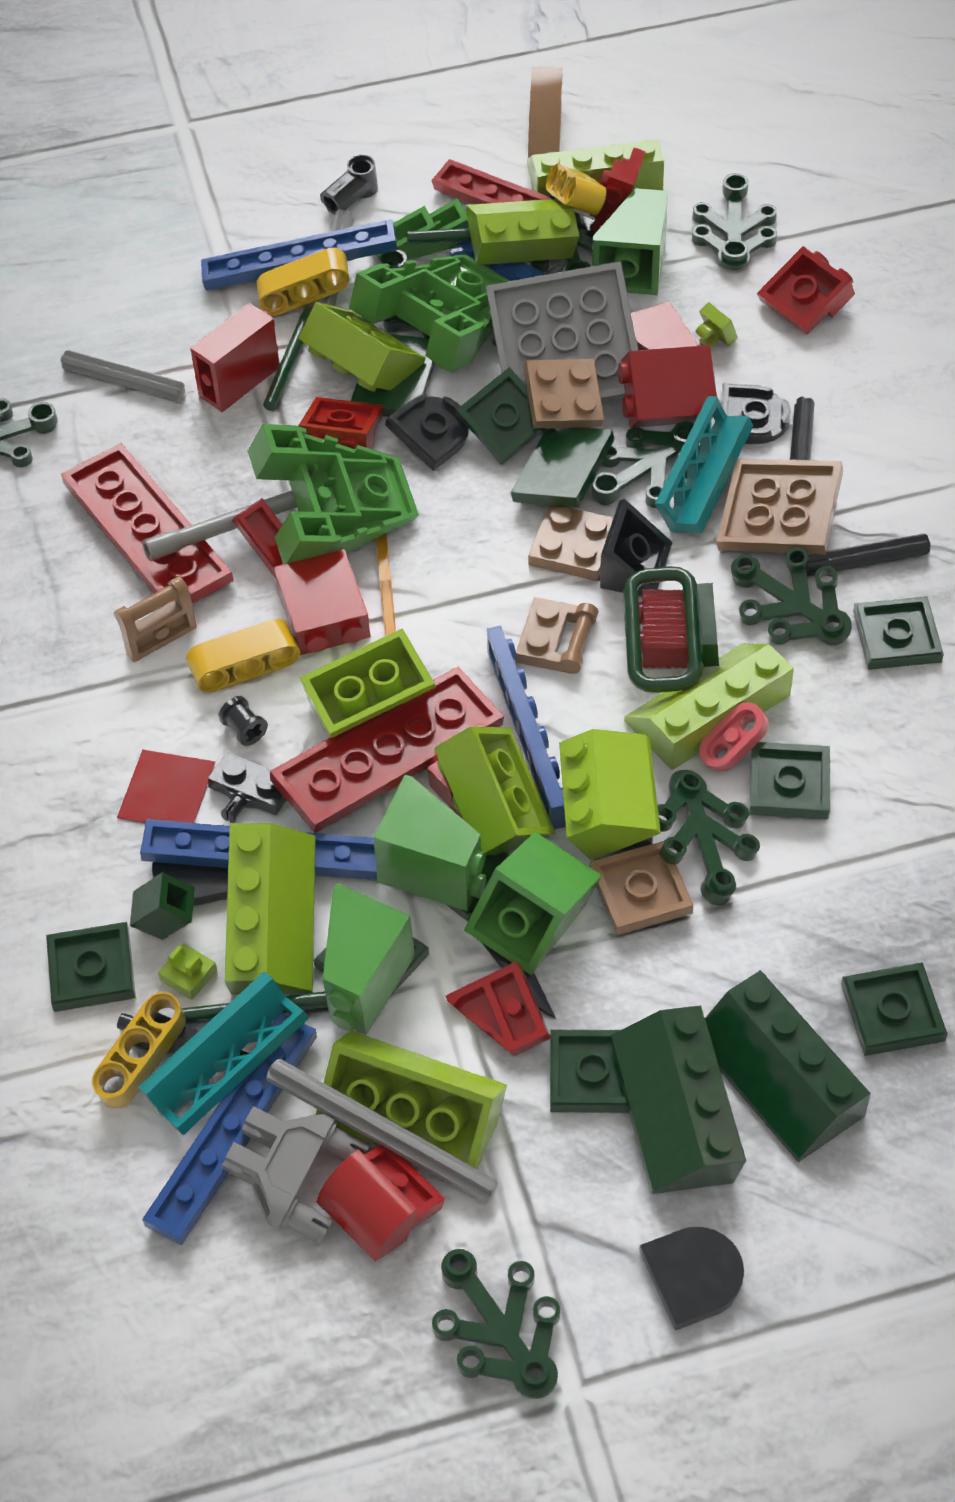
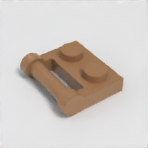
[114,576,197,662]
[515,597,599,674]

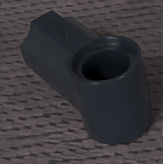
[320,154,378,215]

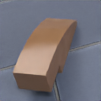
[528,67,563,158]

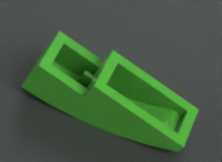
[377,198,469,262]

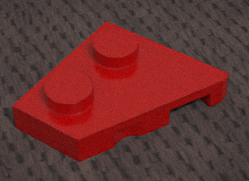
[445,961,551,1056]

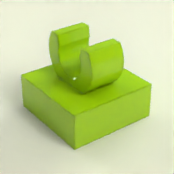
[695,302,738,348]
[158,943,217,1000]

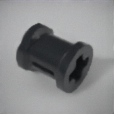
[218,696,268,746]

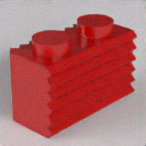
[639,589,688,669]

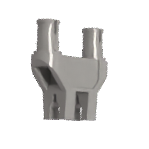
[221,1106,371,1244]

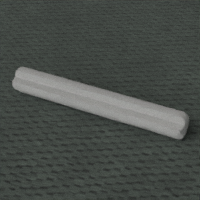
[60,350,186,402]

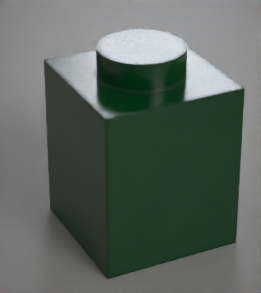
[130,872,195,940]

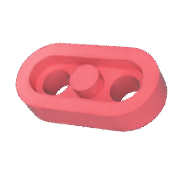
[699,703,769,772]

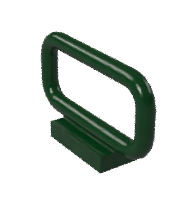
[623,566,719,693]

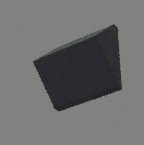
[600,498,673,597]

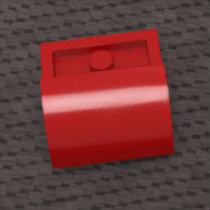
[316,1145,445,1262]

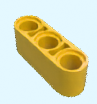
[546,163,606,215]
[257,248,350,316]
[186,619,300,693]
[92,992,186,1108]

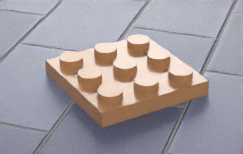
[716,459,844,555]

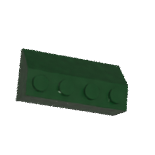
[705,970,871,1163]
[610,1005,746,1194]

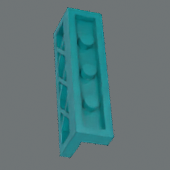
[655,396,753,534]
[138,972,309,1135]

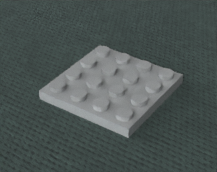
[486,261,638,402]

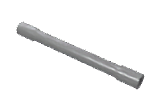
[142,490,297,561]

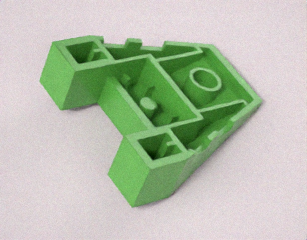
[349,254,509,372]
[248,424,419,564]

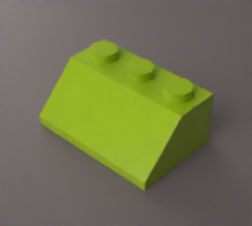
[465,199,579,265]
[298,302,426,392]
[299,628,436,738]
[434,726,556,856]
[559,729,661,860]

